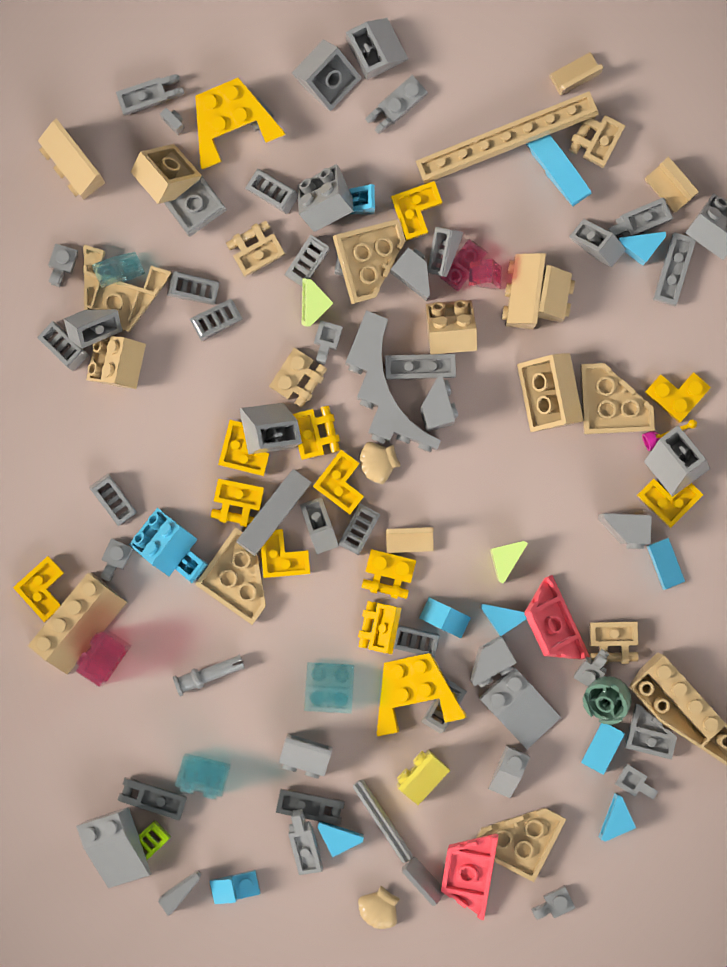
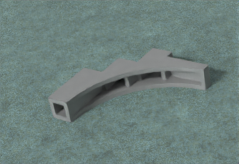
[346,310,441,452]

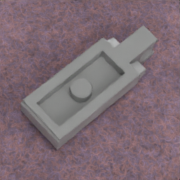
[607,197,673,237]
[288,809,323,875]

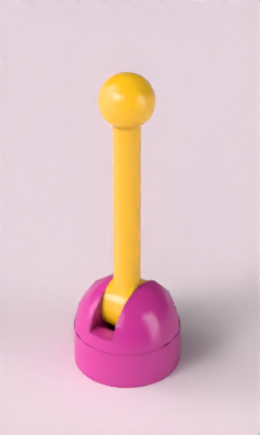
[642,419,697,451]

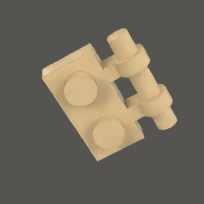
[569,115,625,168]
[226,221,285,277]
[269,348,327,408]
[590,622,638,664]

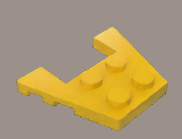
[195,78,286,170]
[377,653,467,737]

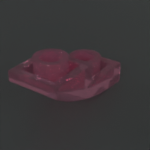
[440,239,488,292]

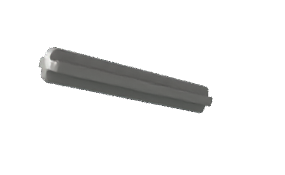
[353,780,413,863]

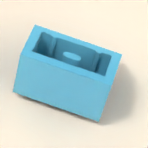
[129,508,198,576]

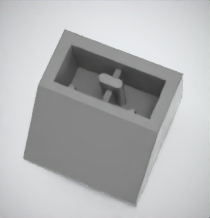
[346,18,408,80]
[298,164,353,232]
[686,193,727,260]
[420,376,458,432]
[239,403,302,455]
[644,426,710,497]
[470,636,516,687]

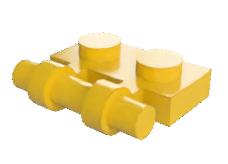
[293,406,340,460]
[211,479,264,527]
[361,549,416,599]
[358,601,402,654]

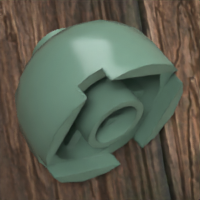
[582,676,632,725]

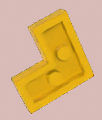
[391,181,442,241]
[644,372,711,423]
[218,420,270,476]
[313,450,364,515]
[636,478,703,528]
[261,529,310,578]
[13,556,64,622]

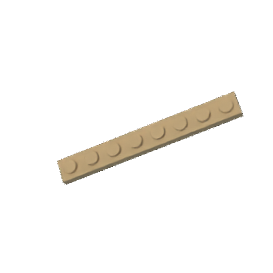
[416,91,599,184]

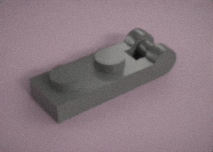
[118,777,187,821]
[276,789,345,825]

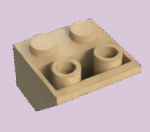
[426,300,477,354]
[86,336,146,389]

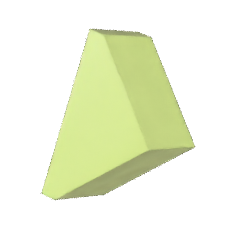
[301,278,333,326]
[490,541,528,584]

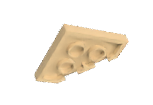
[333,219,406,304]
[580,363,655,435]
[195,527,266,625]
[476,807,566,882]

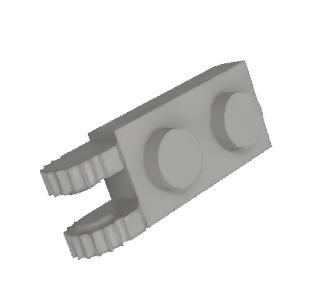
[116,74,184,116]
[365,75,428,134]

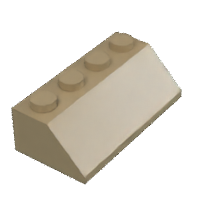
[27,573,127,675]

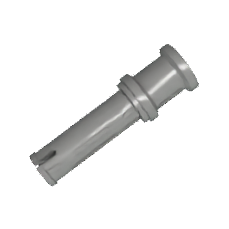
[173,655,245,696]

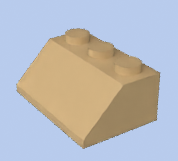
[38,118,105,200]
[502,253,546,330]
[517,353,583,432]

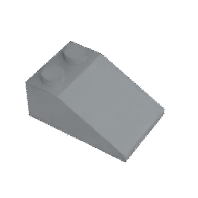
[479,666,561,749]
[76,807,151,888]

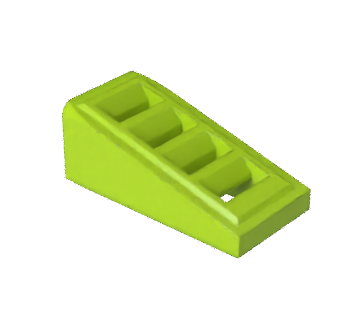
[139,820,171,860]

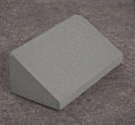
[402,857,444,906]

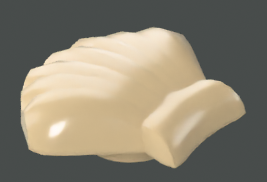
[360,442,401,484]
[358,886,400,929]

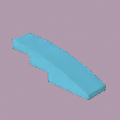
[526,134,592,207]

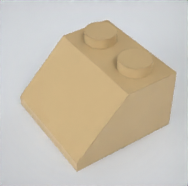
[130,144,202,204]
[538,265,575,322]

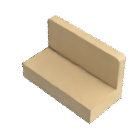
[549,52,604,96]
[645,156,699,213]
[386,527,434,553]

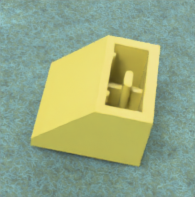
[397,749,450,805]

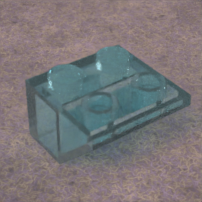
[304,662,354,714]
[175,753,231,799]

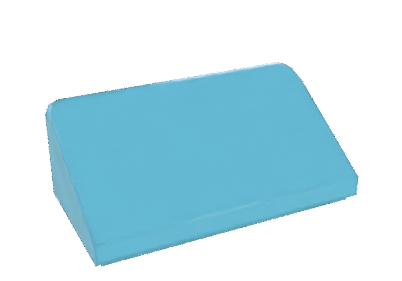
[646,538,685,590]
[581,723,625,775]

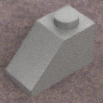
[569,219,626,267]
[390,248,430,301]
[64,309,122,349]
[300,497,339,554]
[488,745,530,798]

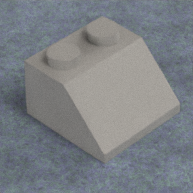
[292,39,362,111]
[598,513,652,549]
[279,734,333,779]

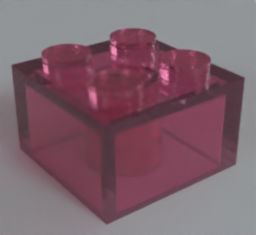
[76,630,131,687]

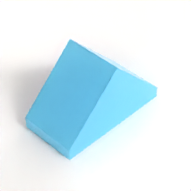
[348,184,375,215]
[618,232,666,266]
[175,550,209,583]
[419,597,471,638]
[481,604,527,636]
[598,793,636,842]
[318,821,364,857]

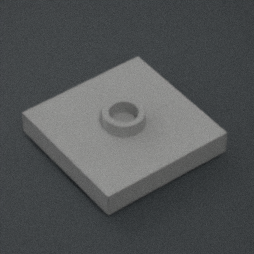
[164,176,227,237]

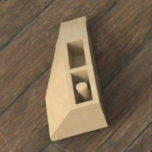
[629,652,727,766]

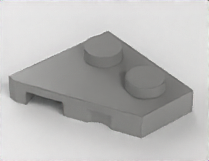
[625,704,677,760]

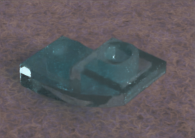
[92,252,145,288]

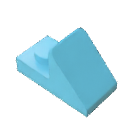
[210,870,261,904]

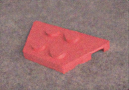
[524,575,590,660]
[441,834,499,920]

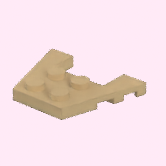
[83,245,172,333]

